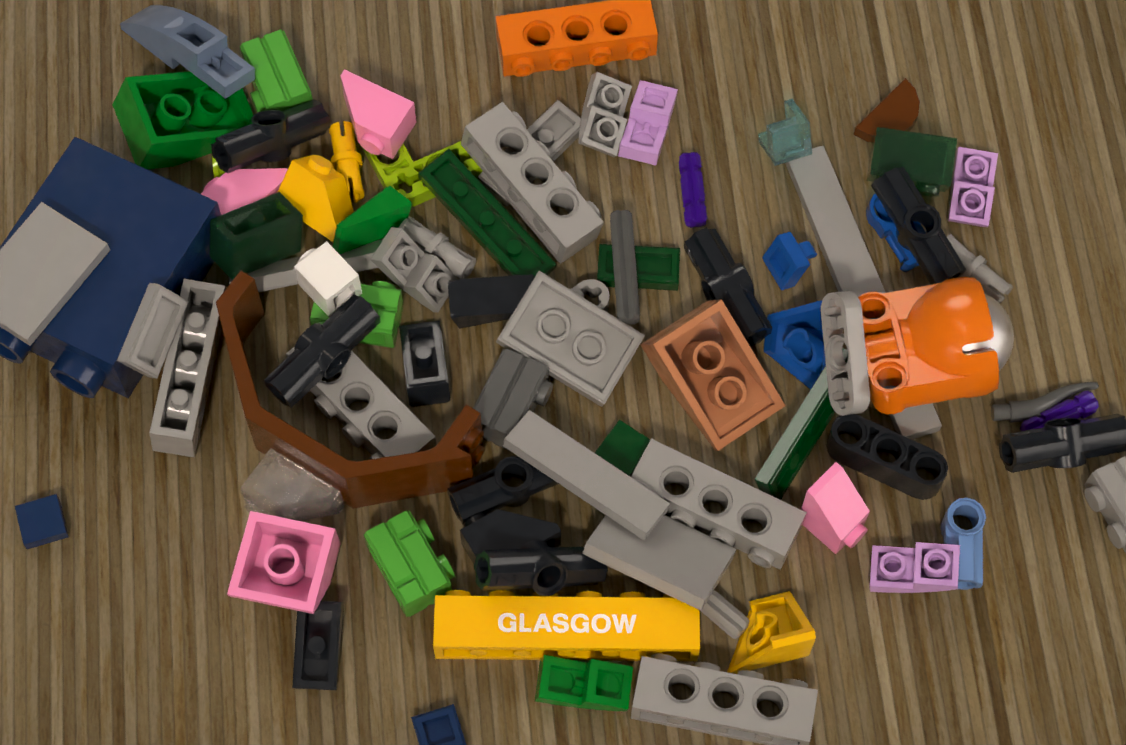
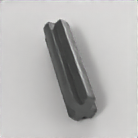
[610,210,640,325]

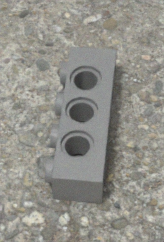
[461,102,604,264]
[149,279,226,458]
[286,348,436,459]
[631,439,807,570]
[631,653,818,745]

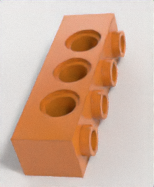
[496,0,658,77]

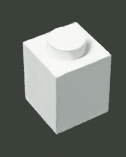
[294,241,362,317]

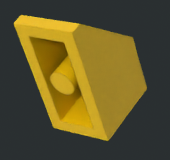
[274,155,354,242]

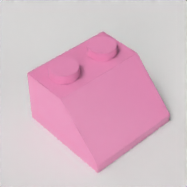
[227,511,341,614]

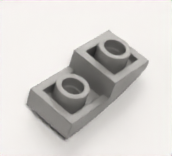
[578,72,632,157]
[370,227,458,312]

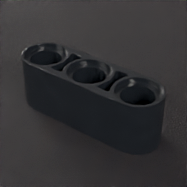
[826,414,948,500]

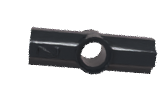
[211,99,330,174]
[871,166,966,285]
[684,227,772,347]
[264,294,381,408]
[999,414,1126,473]
[447,456,559,525]
[474,540,608,596]

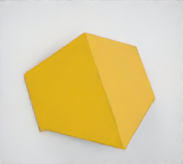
[727,591,816,674]

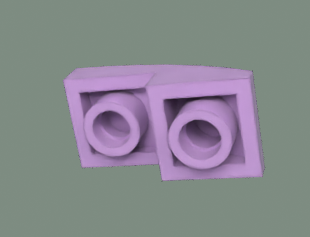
[948,147,998,228]
[870,542,960,593]

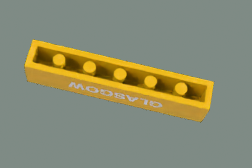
[433,590,700,662]

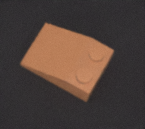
[640,299,786,451]

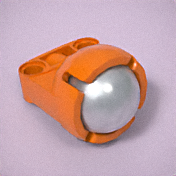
[858,277,1014,414]

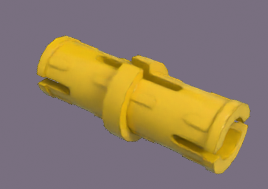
[329,121,365,202]

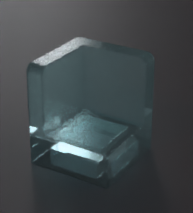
[758,99,812,166]

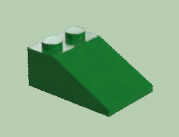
[112,71,253,170]

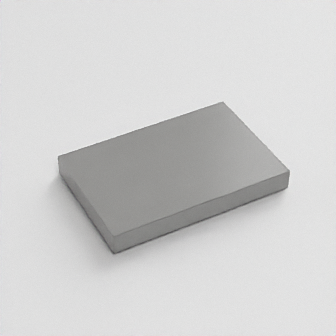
[0,202,110,346]
[496,271,645,407]
[583,515,736,610]

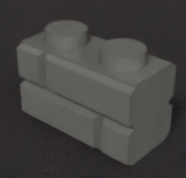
[473,348,553,451]

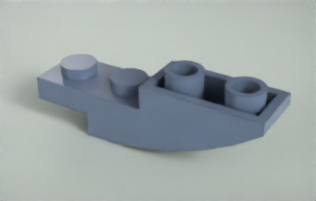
[120,5,255,99]

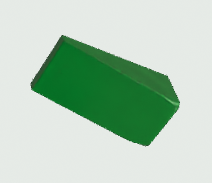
[332,186,412,255]

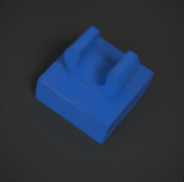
[762,232,817,290]

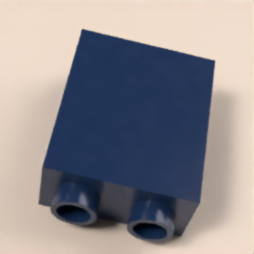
[0,137,229,398]

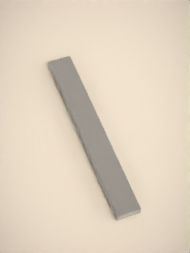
[785,146,942,440]

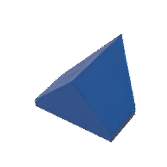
[763,300,826,390]

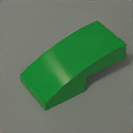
[535,655,633,711]

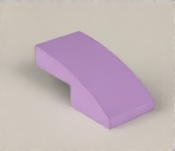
[618,80,678,165]

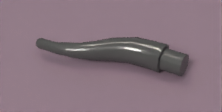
[991,382,1099,423]

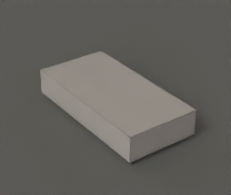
[117,283,189,379]

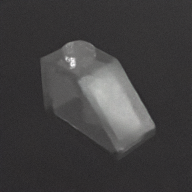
[240,448,344,521]

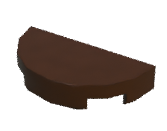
[854,78,920,142]

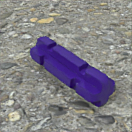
[679,152,707,228]
[1020,390,1099,432]

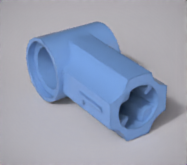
[940,498,986,590]

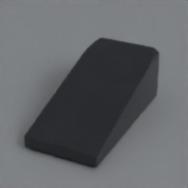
[448,274,535,329]
[399,320,450,407]
[292,601,344,690]

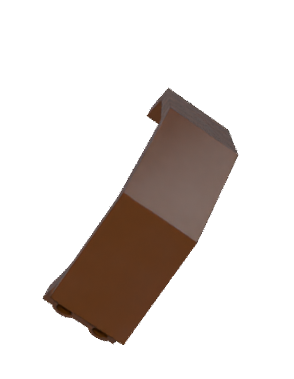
[216,270,485,509]

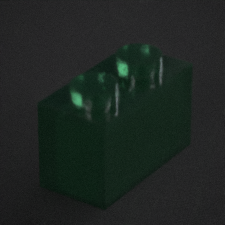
[866,127,958,197]
[210,192,303,280]

